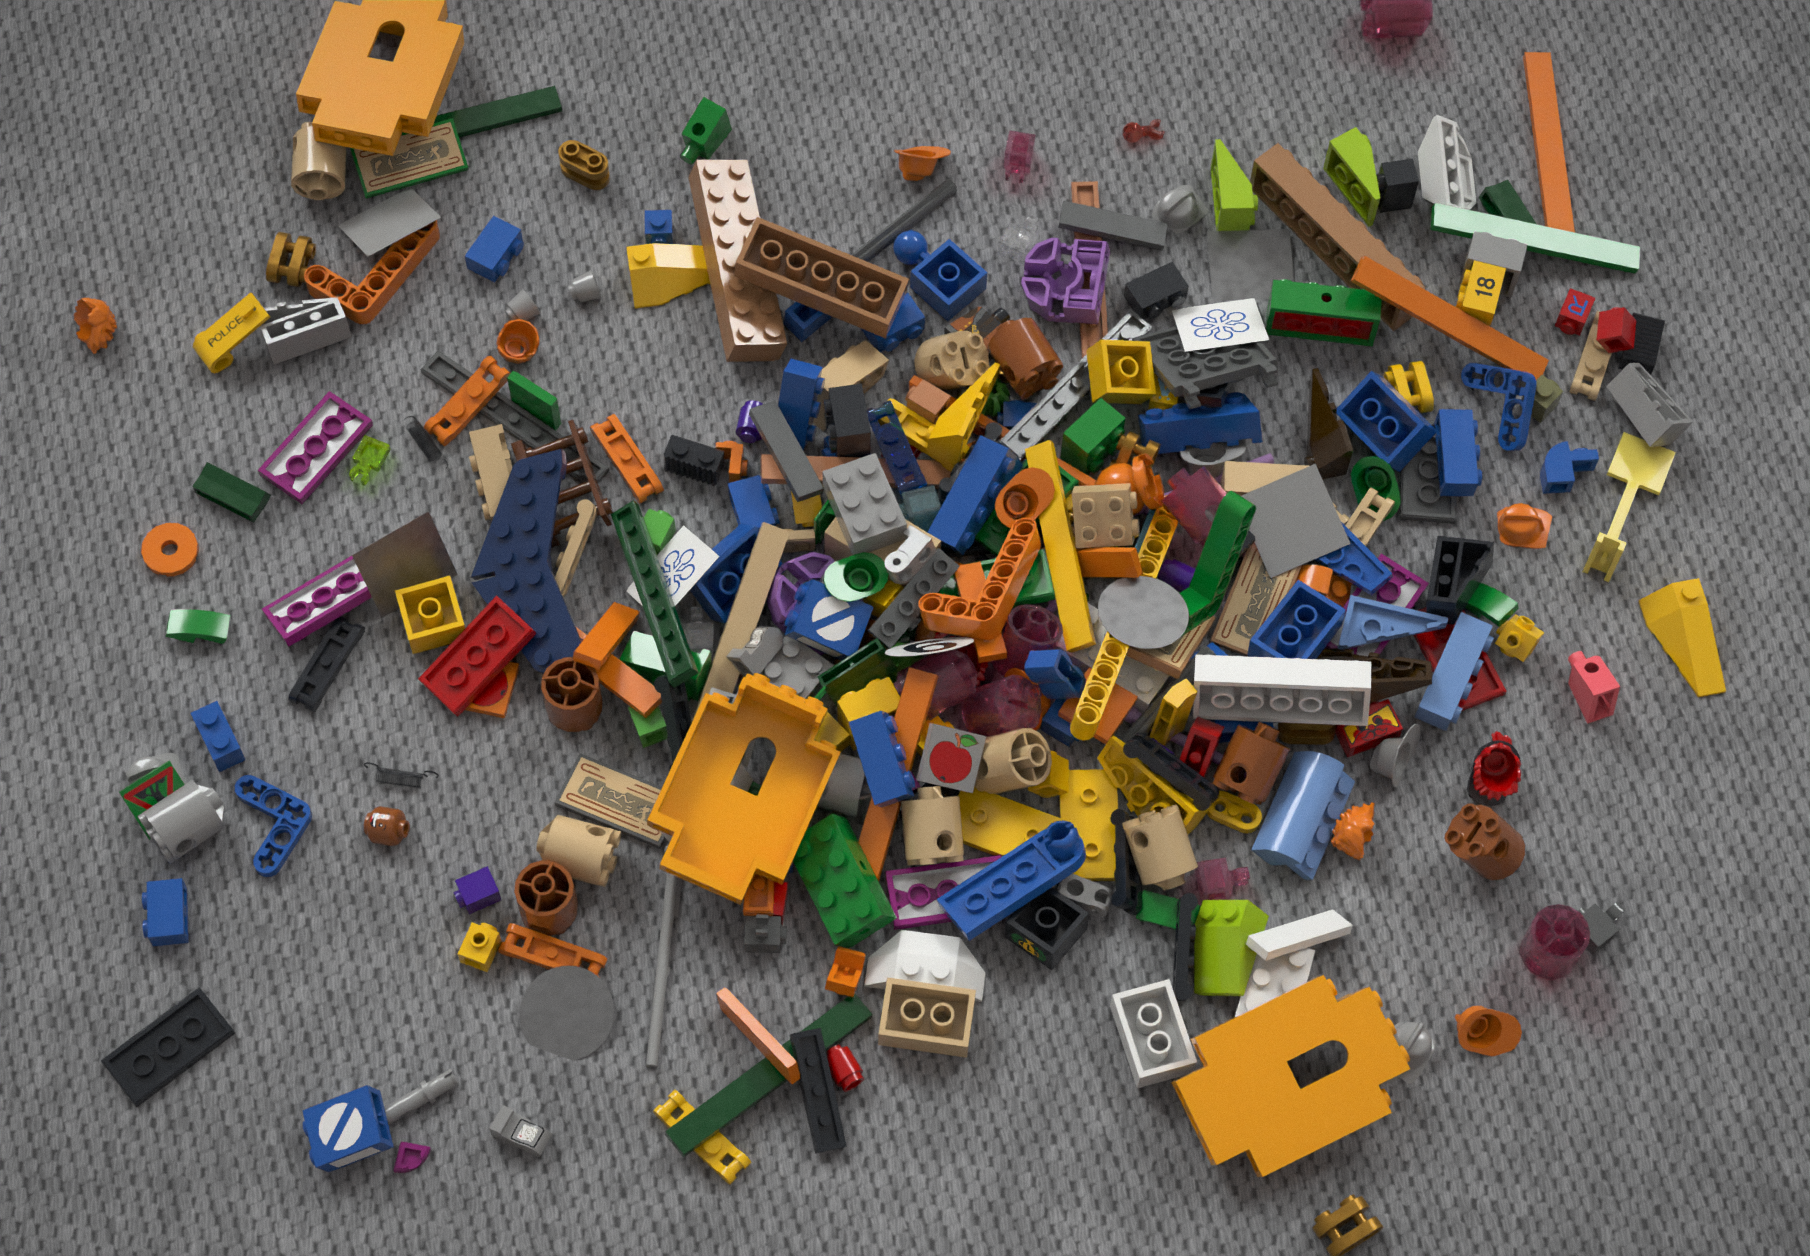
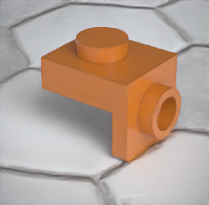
[715,441,748,483]
[825,946,866,997]

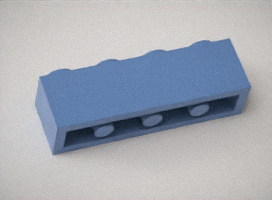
[1414,612,1494,731]

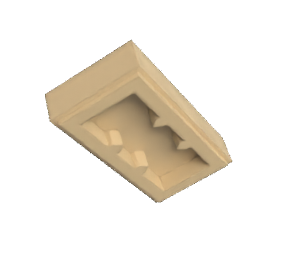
[783,529,815,553]

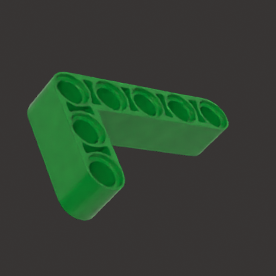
[1179,491,1256,637]

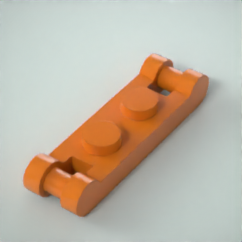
[424,356,510,446]
[590,414,664,504]
[498,923,608,978]

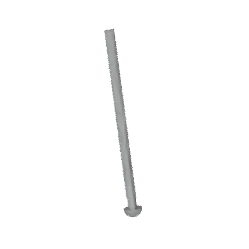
[646,844,682,1068]

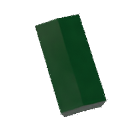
[1478,180,1536,224]
[192,462,271,523]
[817,638,898,706]

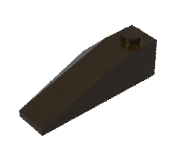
[1304,368,1353,480]
[1316,648,1432,703]

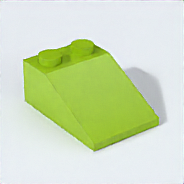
[1323,127,1380,227]
[1210,139,1258,231]
[1194,900,1269,996]

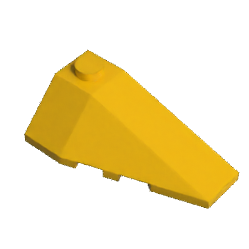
[626,243,710,309]
[924,362,1000,465]
[1638,578,1726,697]
[1097,736,1212,835]

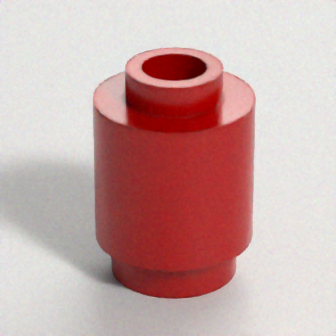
[826,1045,864,1092]

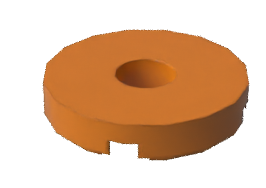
[141,523,199,577]

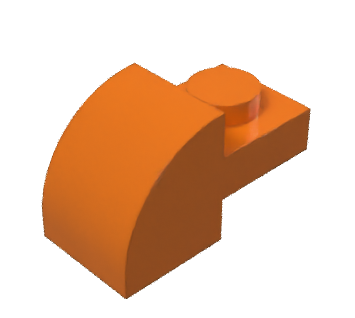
[1295,565,1352,607]

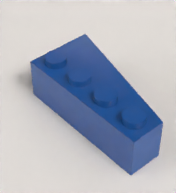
[1138,392,1263,454]
[927,435,1023,555]

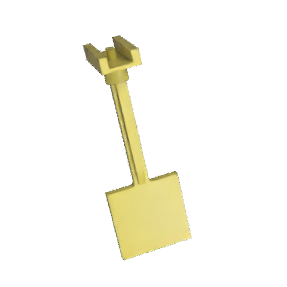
[1583,432,1676,582]

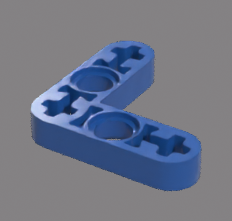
[1461,363,1537,451]
[235,775,312,877]

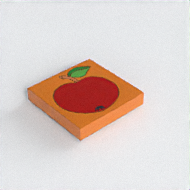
[465,662,520,718]

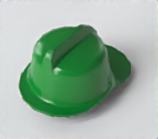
[1351,456,1401,521]
[823,552,888,602]

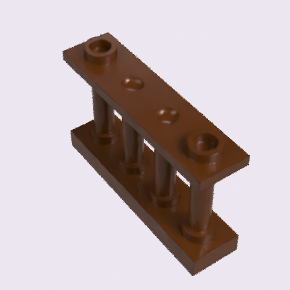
[511,419,613,548]

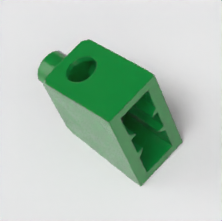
[680,97,732,165]

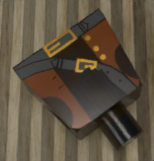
[944,307,1010,362]

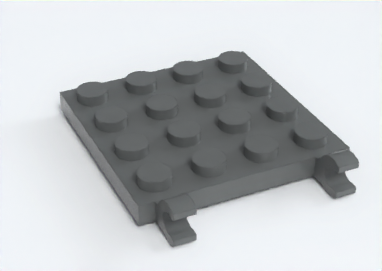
[1132,326,1278,409]

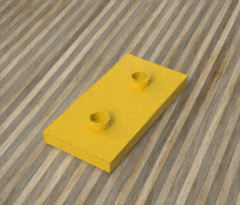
[1059,769,1118,881]
[958,786,1069,857]

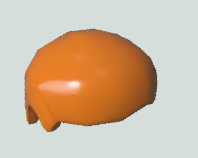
[496,319,540,364]

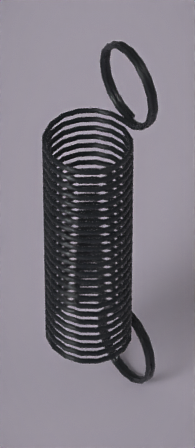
[404,416,448,469]
[364,762,439,788]

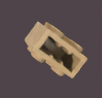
[1072,483,1139,548]

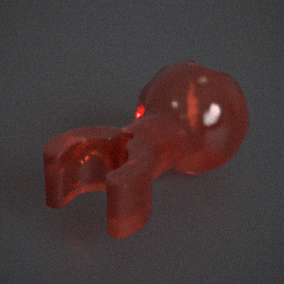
[1122,119,1165,143]

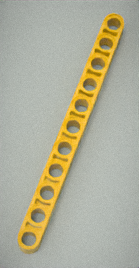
[1070,495,1184,740]

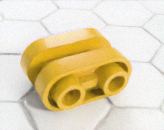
[1384,361,1434,413]

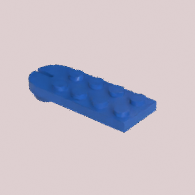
[936,820,1086,941]

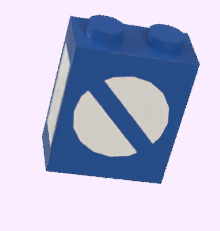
[784,579,873,661]
[302,1085,394,1172]

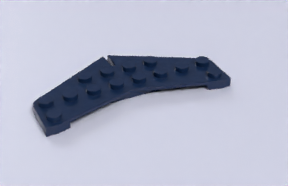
[471,449,583,674]

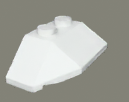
[1418,115,1476,210]
[864,930,985,1002]

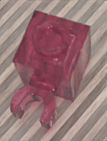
[1004,130,1036,183]
[1194,857,1250,904]

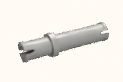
[384,1068,459,1125]

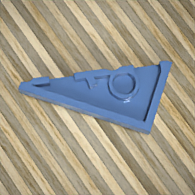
[1338,595,1448,649]

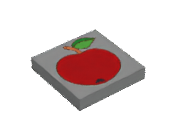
[916,723,986,793]

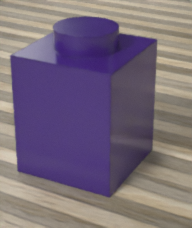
[453,866,501,915]

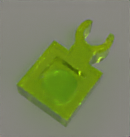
[349,435,391,486]

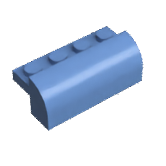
[1251,751,1355,880]

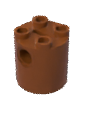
[988,318,1063,399]
[541,657,603,732]
[1212,722,1291,805]
[1445,804,1525,880]
[514,860,578,936]

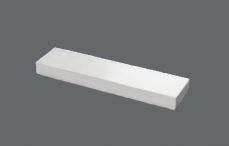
[1246,909,1353,961]

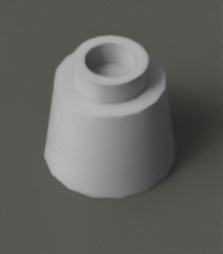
[568,270,602,303]
[505,289,541,321]

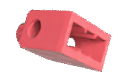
[1568,651,1620,724]

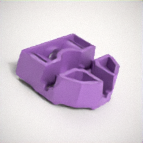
[1021,238,1110,324]
[766,552,863,656]

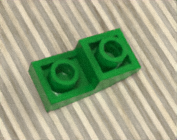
[1465,583,1519,627]
[165,609,230,644]
[1136,890,1201,930]

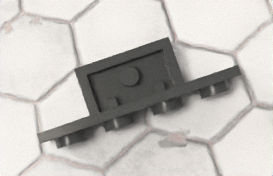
[868,548,960,649]

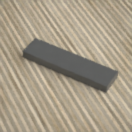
[1058,201,1168,251]
[749,400,824,502]

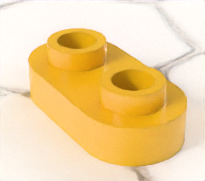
[1206,791,1262,834]

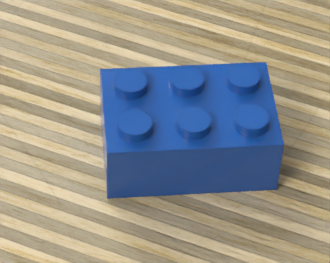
[1336,371,1437,472]
[690,523,787,623]
[1247,580,1346,659]

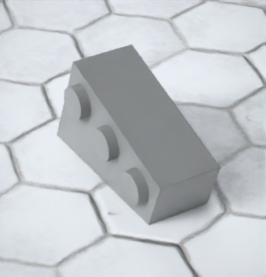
[254,297,352,365]
[1606,363,1693,447]

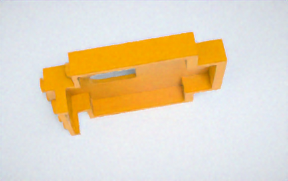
[296,0,464,156]
[647,673,841,905]
[1171,975,1410,1177]

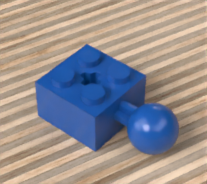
[893,230,987,321]

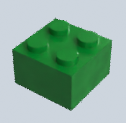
[1060,398,1126,475]

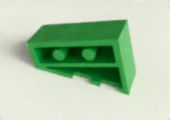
[619,631,712,701]

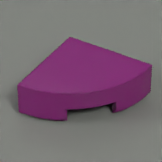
[393,1141,431,1173]

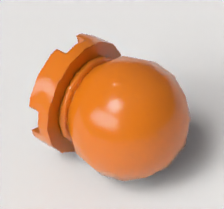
[1095,453,1165,516]

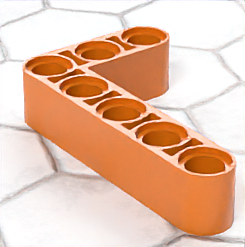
[304,220,440,324]
[918,518,1041,640]

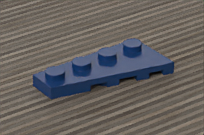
[1314,522,1393,595]

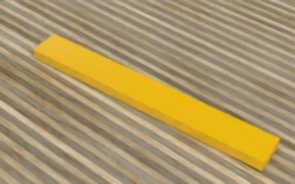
[1025,440,1096,654]

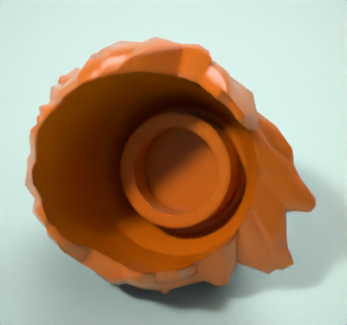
[74,298,117,354]
[1330,802,1375,860]

